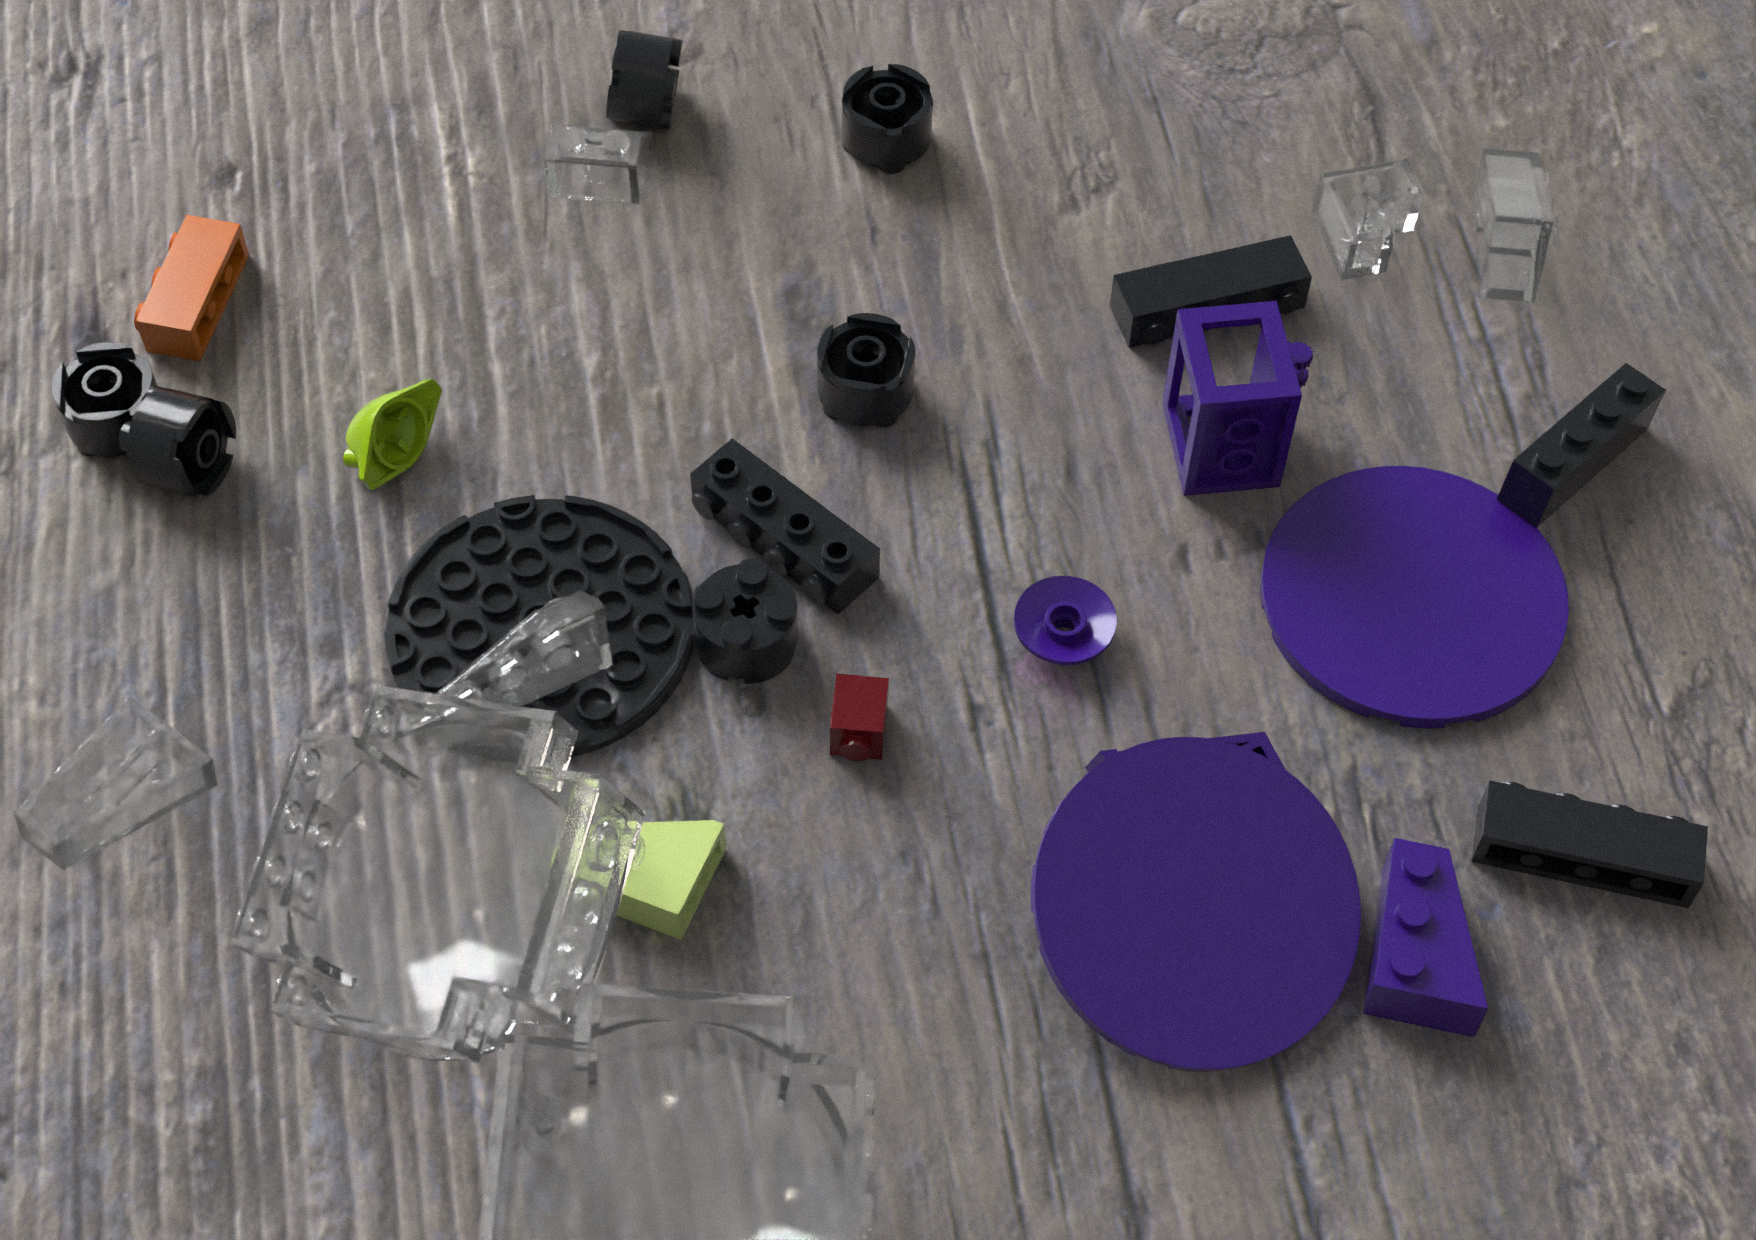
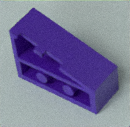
[1363,838,1488,1037]

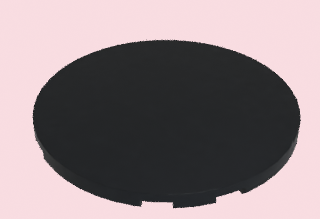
[384,495,695,762]

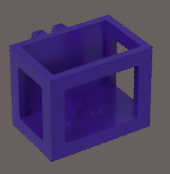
[1162,301,1313,496]

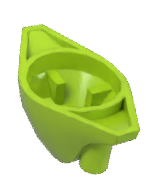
[343,379,442,490]

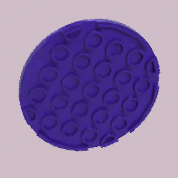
[1260,466,1569,728]
[1030,737,1361,1072]

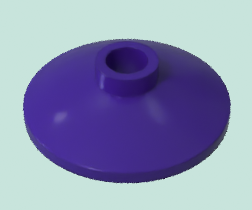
[1014,576,1117,665]

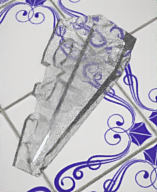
[409,591,612,752]

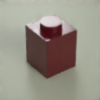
[830,673,889,761]

